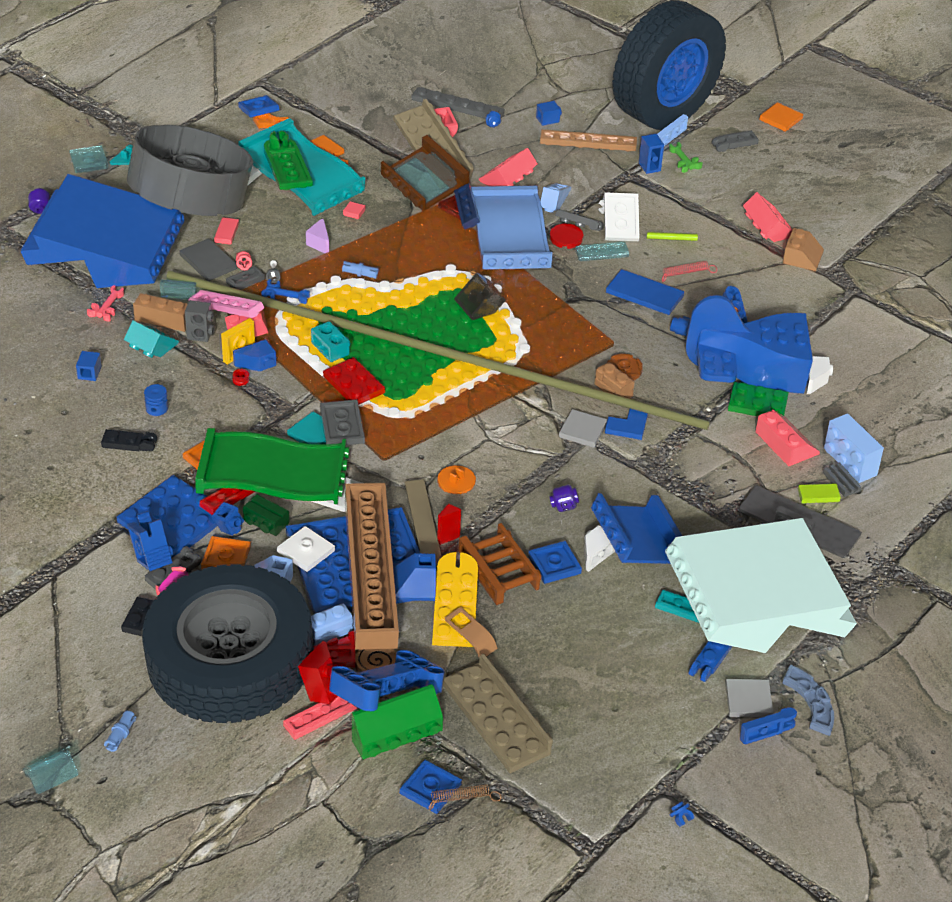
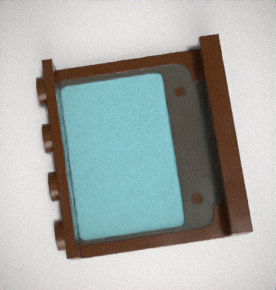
[380,135,469,212]

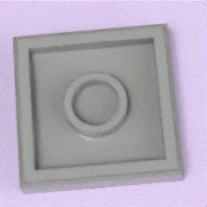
[559,409,607,448]
[725,679,773,718]

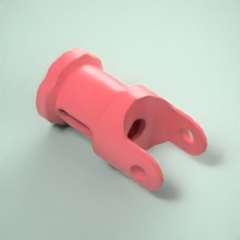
[236,251,252,270]

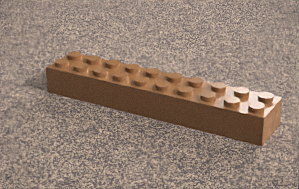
[345,483,399,650]

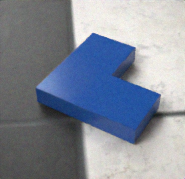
[605,409,648,440]

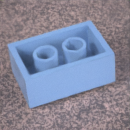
[824,413,884,483]

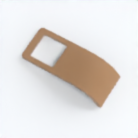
[445,607,498,657]

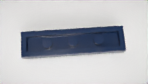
[454,183,480,230]

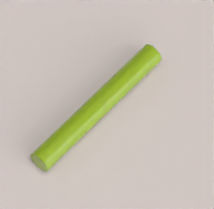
[647,232,698,241]

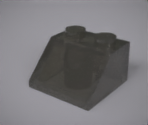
[454,272,506,320]

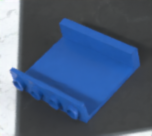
[591,493,682,564]

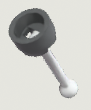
[266,260,280,283]

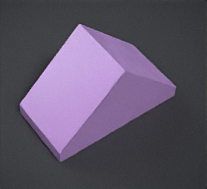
[306,219,329,254]

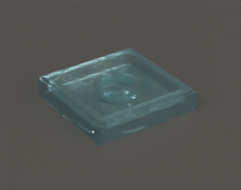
[69,145,108,173]

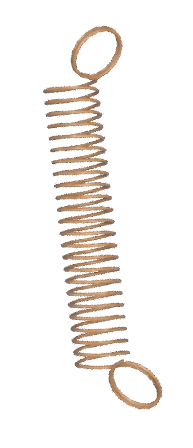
[429,784,501,810]

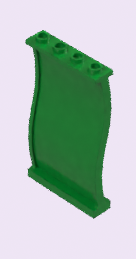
[195,428,349,505]

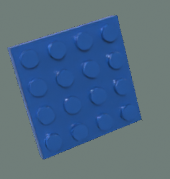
[117,475,227,558]

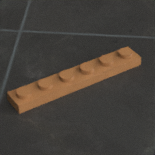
[540,129,637,152]

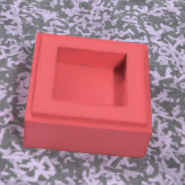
[343,201,365,219]

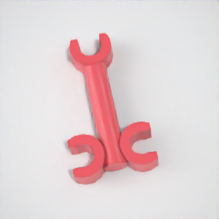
[87,285,124,321]

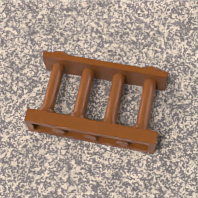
[458,523,541,605]

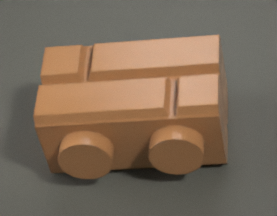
[595,362,635,399]

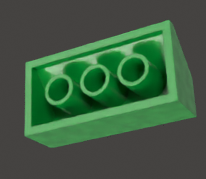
[352,684,443,760]

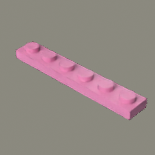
[188,290,264,318]

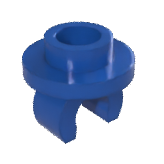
[669,801,694,827]

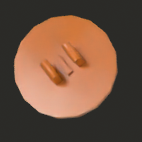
[437,465,476,494]

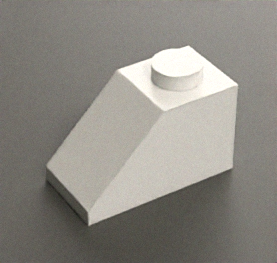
[806,356,833,394]
[584,525,615,572]

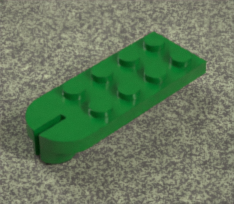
[264,130,313,190]

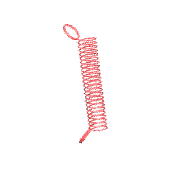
[662,261,717,282]

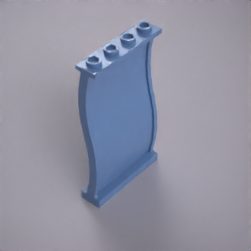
[471,186,552,269]

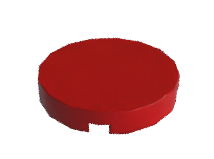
[550,224,584,249]

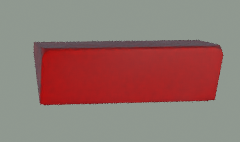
[437,504,461,545]

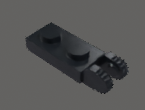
[101,429,158,452]

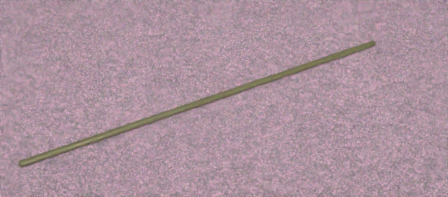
[167,270,710,430]

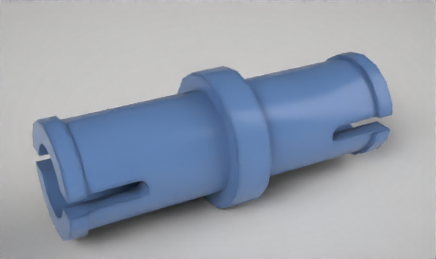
[342,261,379,279]
[104,711,136,752]

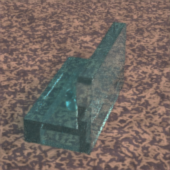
[23,750,78,794]

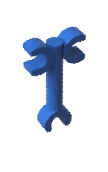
[261,279,310,304]

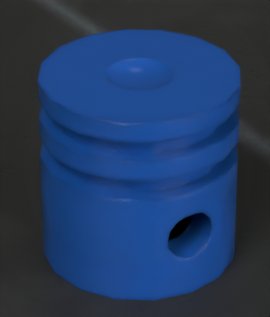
[144,384,168,416]

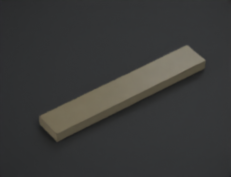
[405,479,442,569]

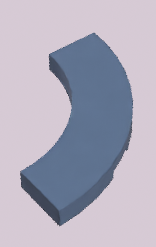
[783,665,834,736]

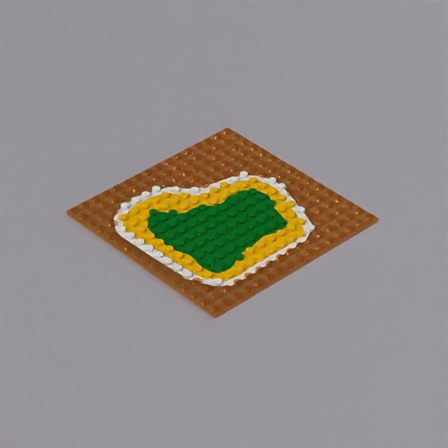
[225,204,614,461]

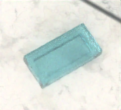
[160,279,197,299]

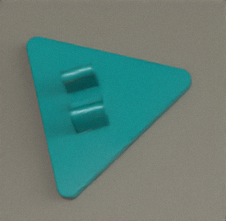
[110,145,133,165]

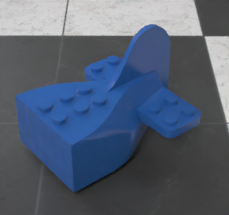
[686,295,813,394]

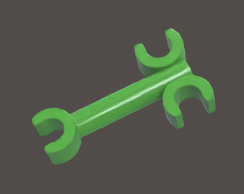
[669,142,703,173]

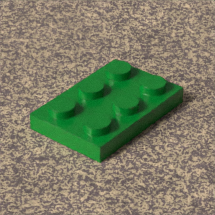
[728,382,789,416]

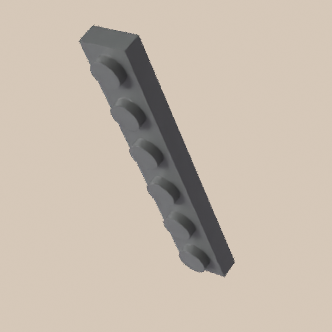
[412,87,505,119]

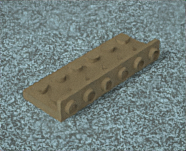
[393,99,474,190]
[443,654,553,773]

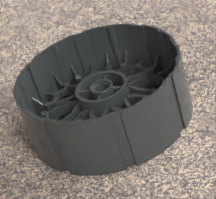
[127,125,253,216]

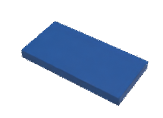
[606,269,684,315]

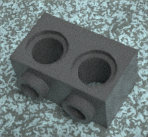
[185,300,215,342]

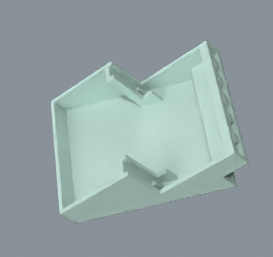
[665,518,857,653]

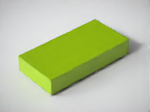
[798,484,841,503]

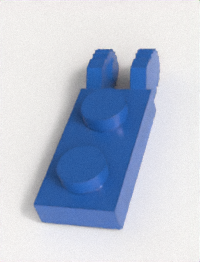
[689,641,732,682]
[740,707,797,745]

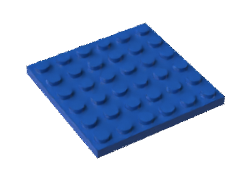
[286,507,420,614]

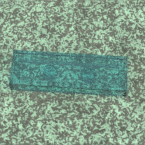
[575,242,629,261]

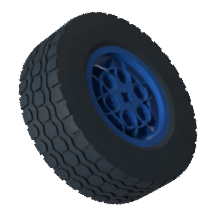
[612,0,726,130]

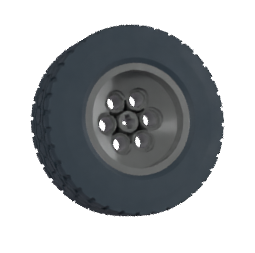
[142,564,314,723]

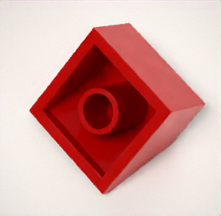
[298,641,338,704]

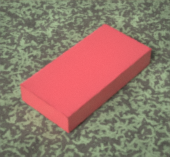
[214,217,239,244]

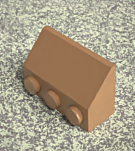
[133,293,188,332]

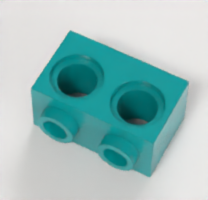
[311,321,350,362]

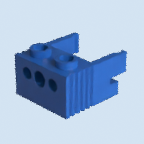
[127,511,173,571]

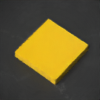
[221,318,255,365]

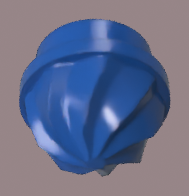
[485,111,501,128]

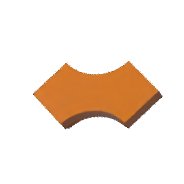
[253,113,289,129]

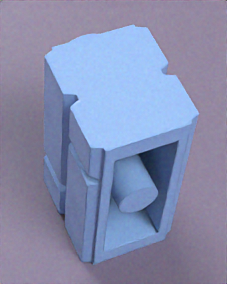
[311,604,353,646]

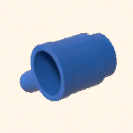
[670,316,691,337]

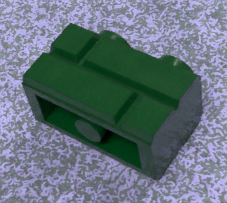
[243,494,290,536]

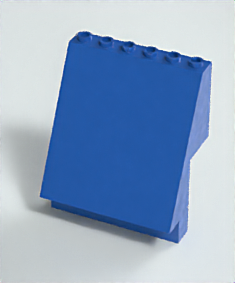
[21,174,185,288]

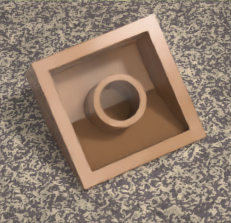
[783,228,824,271]

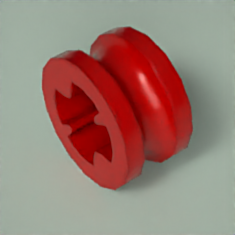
[232,369,249,386]

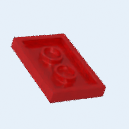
[323,357,385,405]

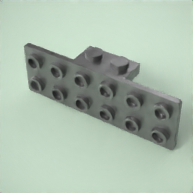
[739,486,862,558]

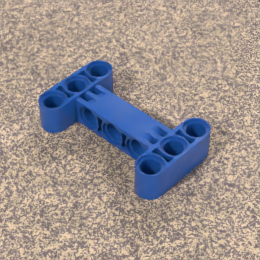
[329,650,445,711]

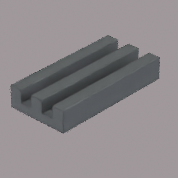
[226,266,265,290]
[823,462,861,497]

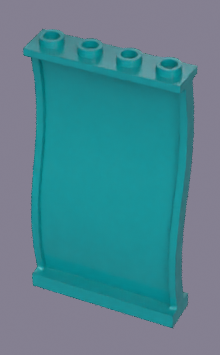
[238,118,365,216]

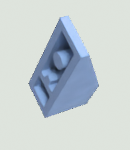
[541,183,571,212]

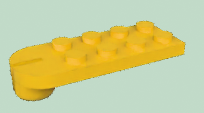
[432,552,478,647]

